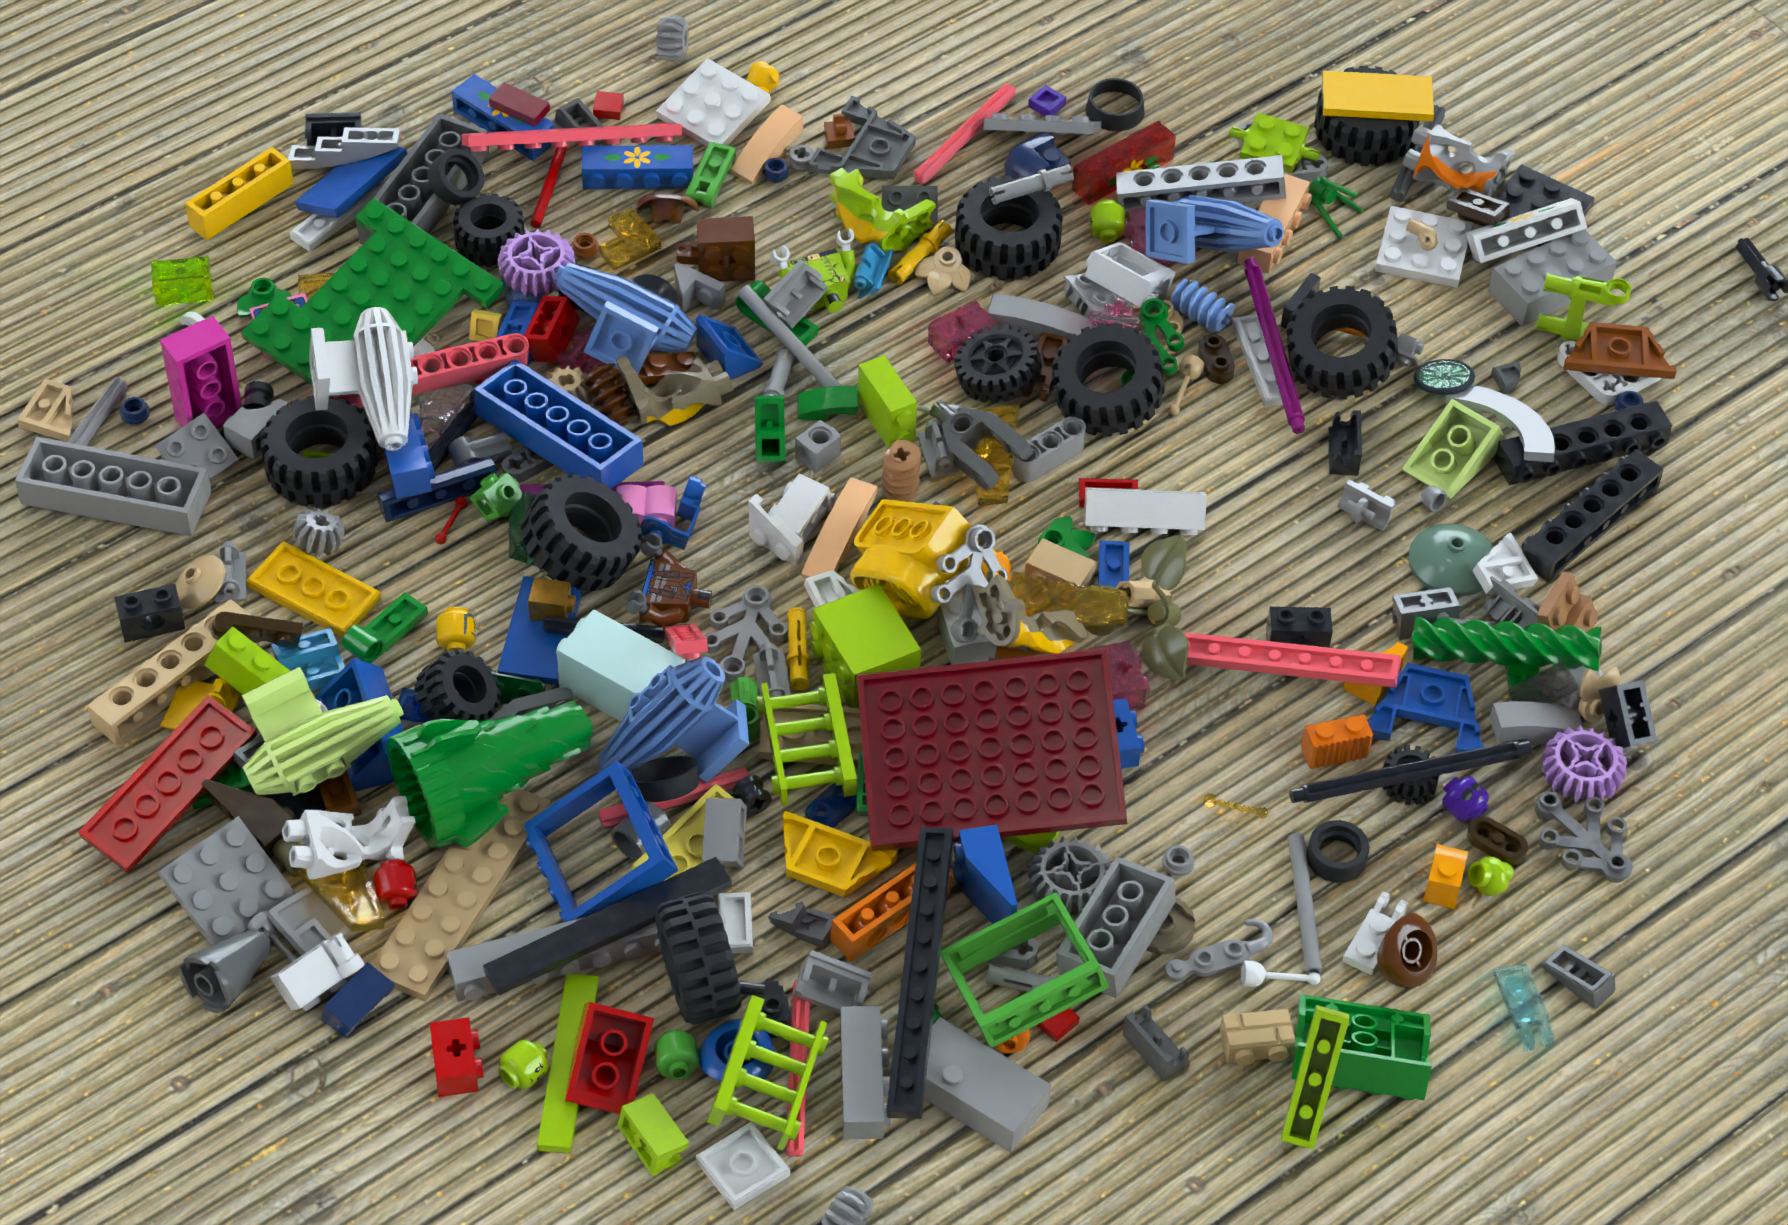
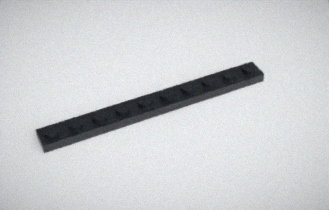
[886,827,954,1119]

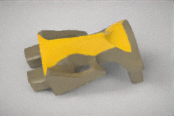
[616,356,734,426]
[972,575,1087,654]

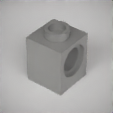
[795,420,841,473]

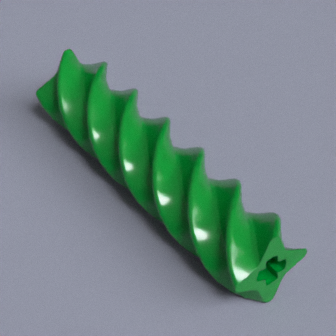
[1412,616,1602,671]

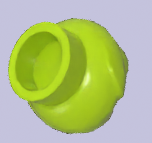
[1468,857,1514,897]

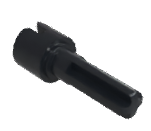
[1735,238,1788,301]

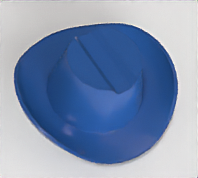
[699,1019,775,1081]

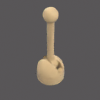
[1168,355,1204,416]

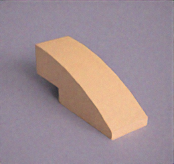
[731,104,803,185]

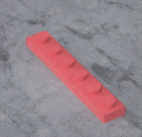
[664,623,708,660]

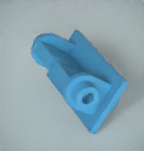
[853,242,893,299]

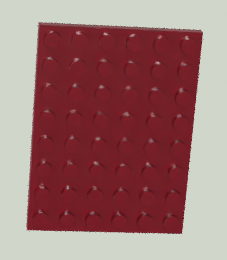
[857,648,1128,851]

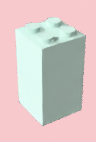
[556,609,685,721]

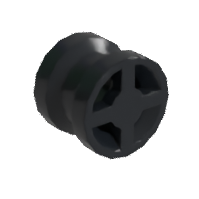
[733,775,772,815]

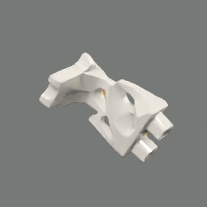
[282,796,416,880]

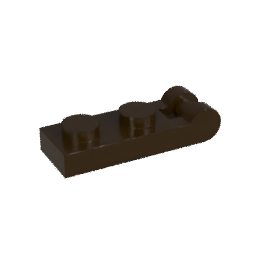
[211,612,303,647]

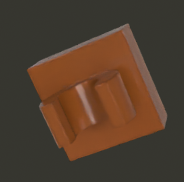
[824,114,855,149]

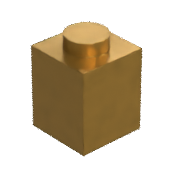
[528,577,576,622]

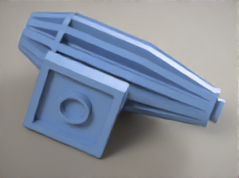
[1146,195,1284,263]
[554,262,697,375]
[598,657,749,783]

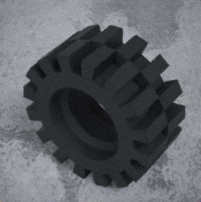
[1382,745,1440,805]

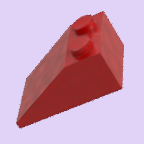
[564,1002,654,1114]

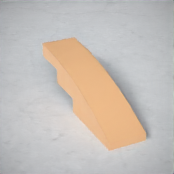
[801,477,878,578]

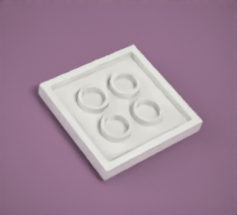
[656,58,771,147]
[1375,206,1473,288]

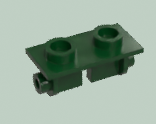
[491,670,547,709]

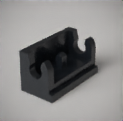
[305,112,363,146]
[1328,410,1362,476]

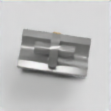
[1337,480,1396,531]

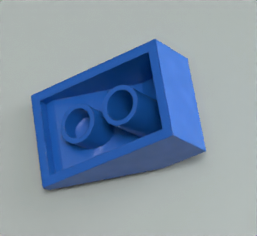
[952,825,1018,924]

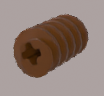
[583,363,639,426]

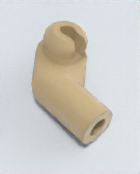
[1406,218,1438,251]

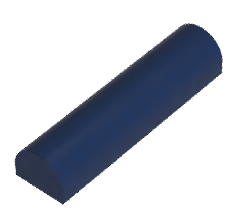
[377,457,497,523]

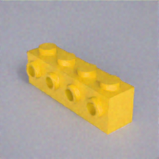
[185,147,293,241]

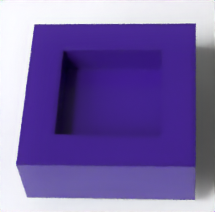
[1028,85,1067,116]

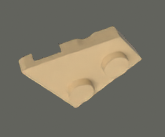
[17,379,73,442]

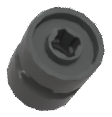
[611,801,671,861]

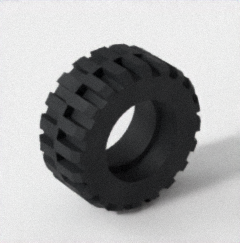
[1314,65,1420,166]
[955,176,1063,280]
[1286,286,1398,400]
[1051,323,1165,437]
[260,395,378,508]
[521,474,642,591]
[654,891,742,1025]

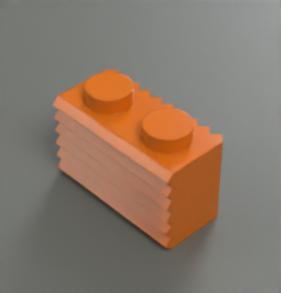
[1301,714,1373,770]

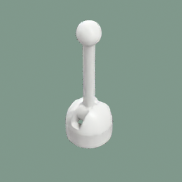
[1241,960,1321,987]

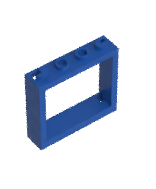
[523,761,679,922]

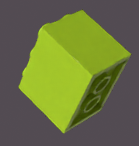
[810,584,921,708]

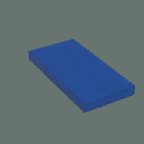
[295,147,408,218]
[497,576,583,686]

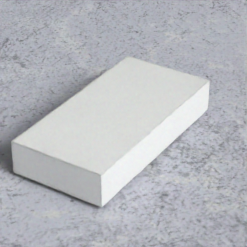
[718,892,753,953]

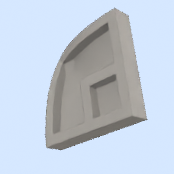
[267,884,360,956]

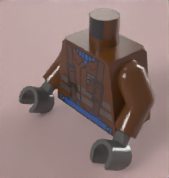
[626,533,712,627]

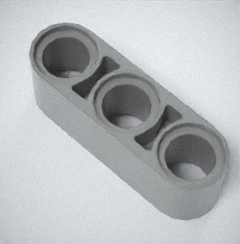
[1013,417,1086,482]

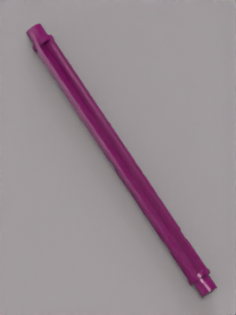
[1244,257,1305,434]

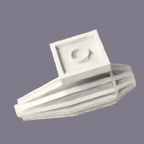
[309,307,418,451]

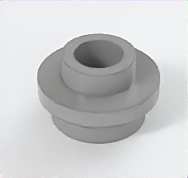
[1162,845,1194,876]

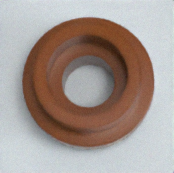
[571,233,599,259]

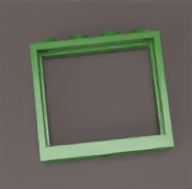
[940,892,1109,1048]

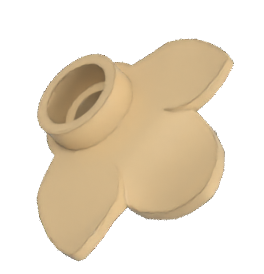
[915,247,970,296]
[1578,665,1620,723]

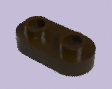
[1198,334,1235,384]
[1467,816,1528,865]

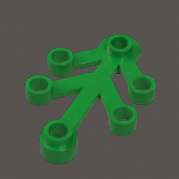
[1121,298,1184,387]

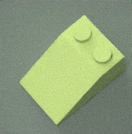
[1402,399,1505,499]

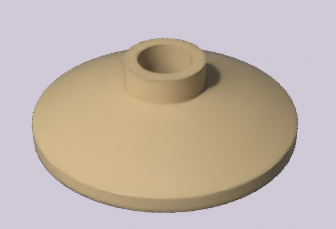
[176,555,226,609]

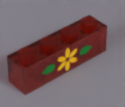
[1072,120,1176,205]

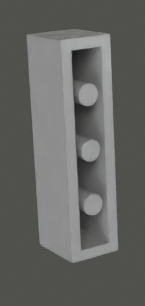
[840,1006,891,1140]

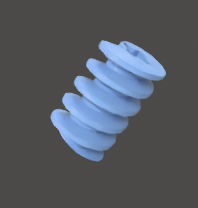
[1170,278,1235,333]

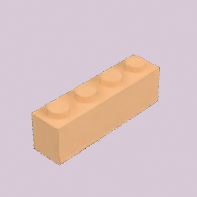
[1237,173,1312,274]

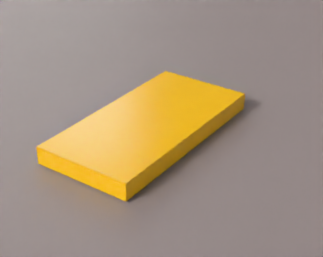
[1322,71,1434,122]
[246,541,381,637]

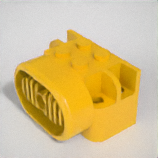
[850,499,997,619]

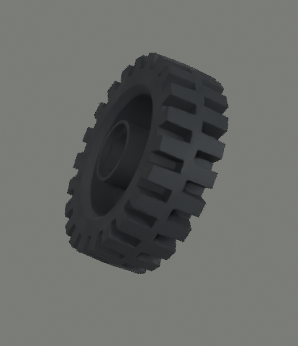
[954,324,1042,403]

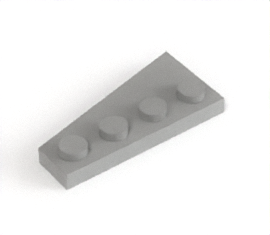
[983,113,1101,134]

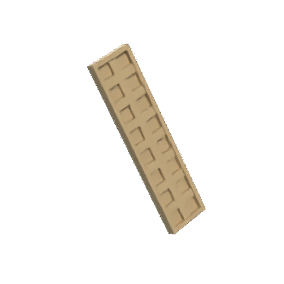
[371,788,551,1002]

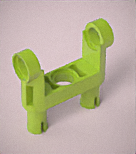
[1536,273,1631,342]

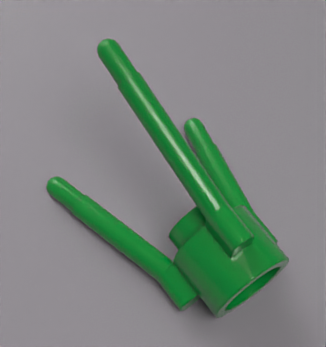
[1308,176,1363,238]

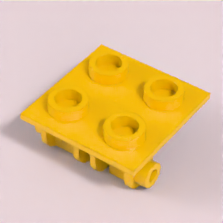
[160,677,241,730]

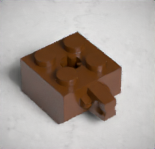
[676,216,755,282]

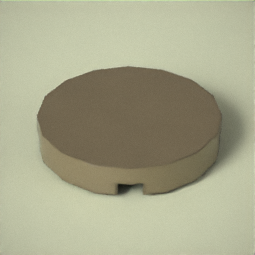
[1147,898,1195,954]

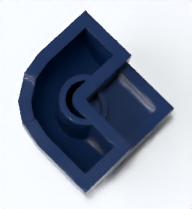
[1004,132,1071,179]

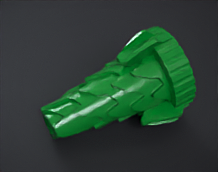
[386,700,593,848]

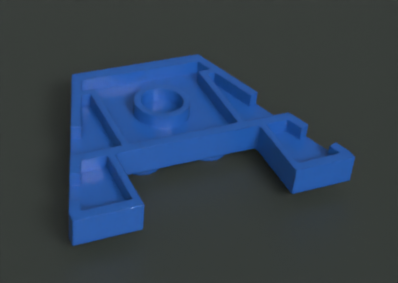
[1367,663,1484,753]

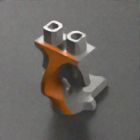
[1402,124,1516,197]

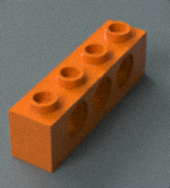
[830,863,953,962]

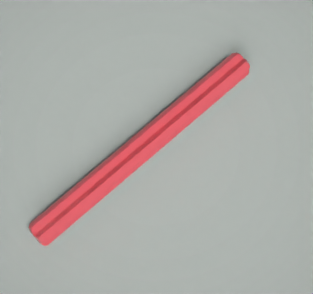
[914,83,1016,185]
[785,980,810,1157]

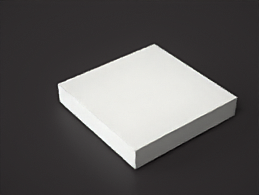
[696,1121,790,1211]

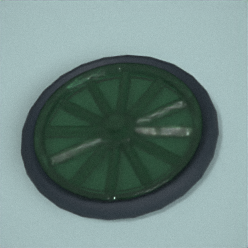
[1414,359,1475,395]

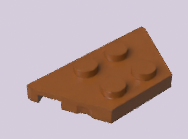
[1563,322,1677,379]

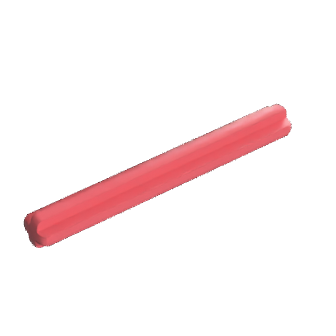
[598,767,749,828]

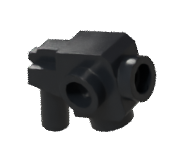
[739,980,791,1038]

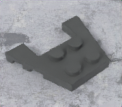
[808,96,916,179]

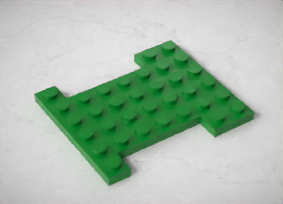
[241,198,505,415]

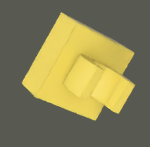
[469,309,502,341]

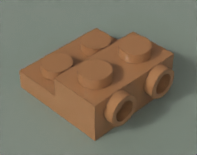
[1536,571,1598,632]

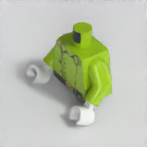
[770,228,857,313]

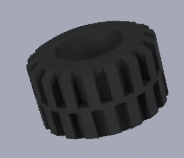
[453,193,525,268]
[414,649,501,722]

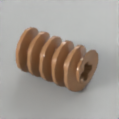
[882,440,921,502]

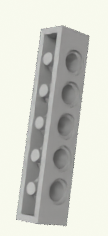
[1116,155,1286,215]

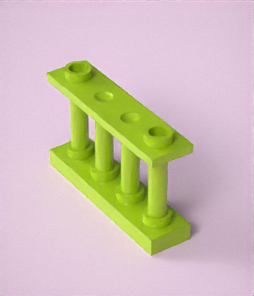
[756,673,857,806]
[707,995,829,1150]

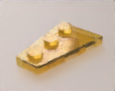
[298,859,385,932]

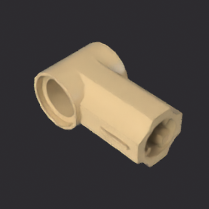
[1116,577,1173,608]

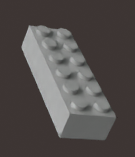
[15,437,211,536]

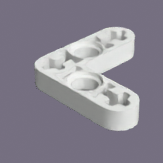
[1557,341,1661,405]

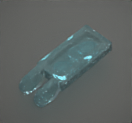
[1494,963,1555,1051]

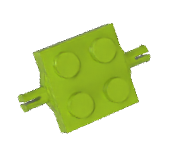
[1228,112,1321,174]

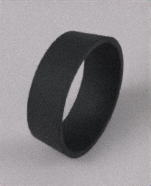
[1085,78,1145,131]
[631,756,699,802]

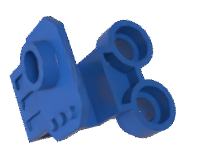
[641,475,707,550]

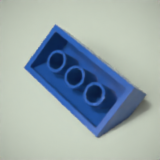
[316,658,403,792]

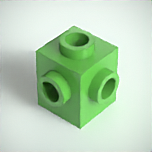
[470,472,525,521]

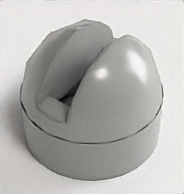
[1421,486,1447,512]

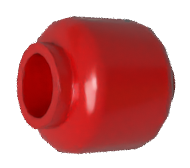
[373,859,418,910]

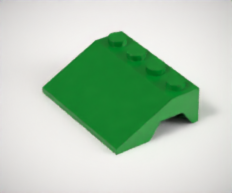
[1292,994,1432,1101]

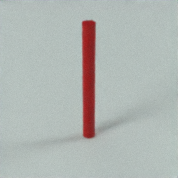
[530,147,567,228]

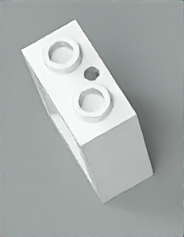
[1085,242,1176,307]

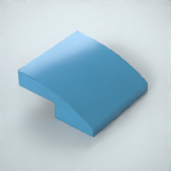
[271,628,345,691]

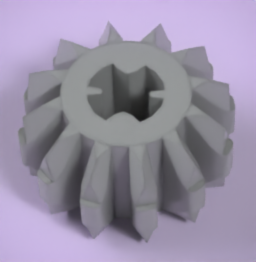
[656,15,689,62]
[292,508,345,557]
[822,1186,873,1225]

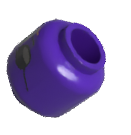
[1442,776,1490,822]

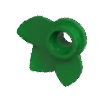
[237,278,292,317]
[1038,516,1096,559]

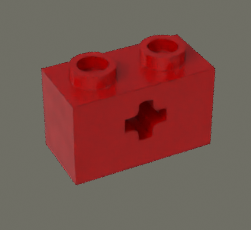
[524,296,580,363]
[429,1017,484,1097]

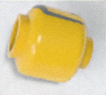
[436,607,476,653]

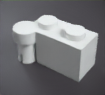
[768,473,837,545]
[270,933,365,1011]

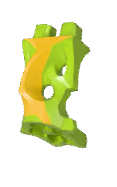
[830,168,936,253]

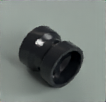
[242,381,274,410]

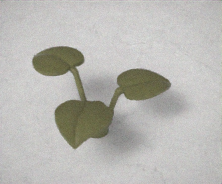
[1077,535,1189,680]

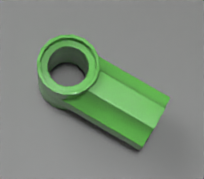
[730,677,760,742]

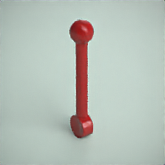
[435,497,467,544]

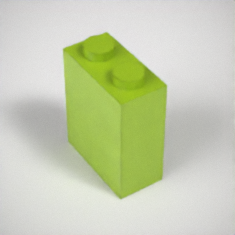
[858,355,917,449]

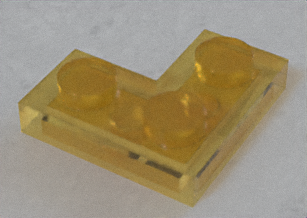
[599,207,662,271]

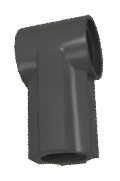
[448,432,512,467]

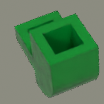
[754,395,786,462]

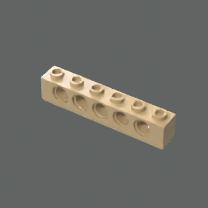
[87,599,251,745]

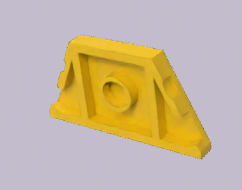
[783,811,898,897]

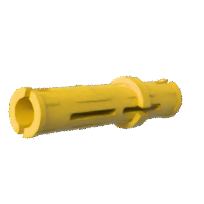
[888,220,953,285]
[786,607,811,690]

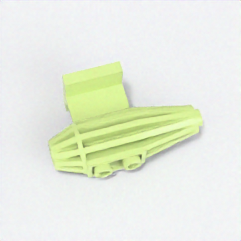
[242,667,404,796]

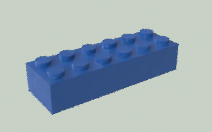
[474,359,644,490]

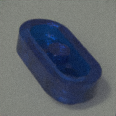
[805,783,857,828]

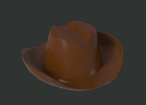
[635,194,699,224]
[1377,913,1437,988]

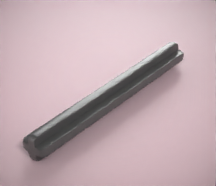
[1390,105,1446,201]

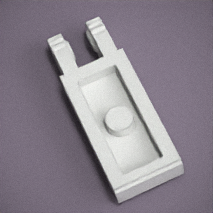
[1342,891,1408,975]

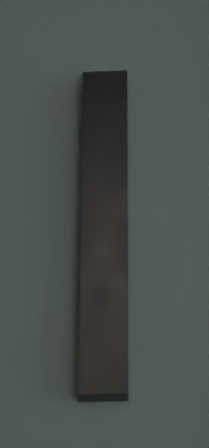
[483,857,732,995]

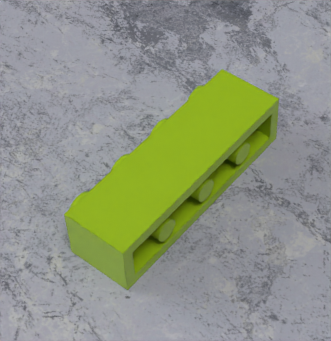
[1281,1005,1349,1150]

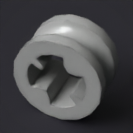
[790,144,814,172]

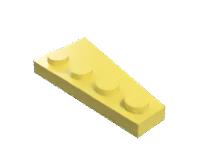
[632,784,735,880]

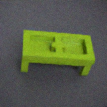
[617,1093,689,1176]

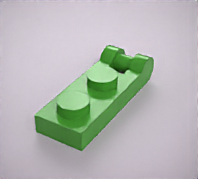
[686,142,736,208]

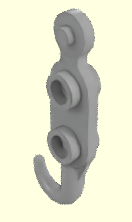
[1165,919,1273,982]

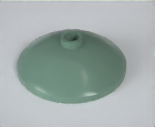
[1408,523,1494,597]

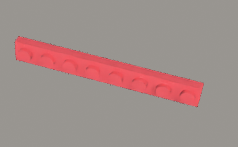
[461,123,682,151]
[1184,632,1401,687]

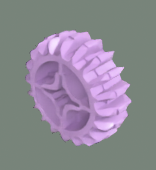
[498,228,576,297]
[1541,725,1627,804]

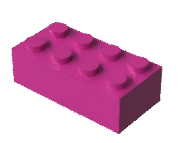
[160,316,242,429]

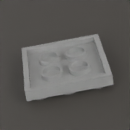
[157,816,296,945]

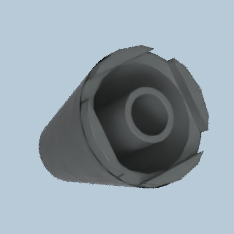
[179,929,271,1013]

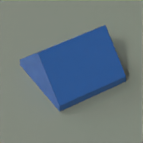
[696,314,764,380]

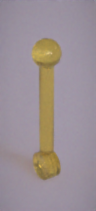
[1204,793,1268,819]

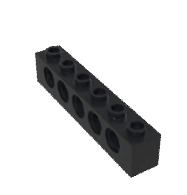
[1495,400,1672,486]
[1521,450,1664,582]

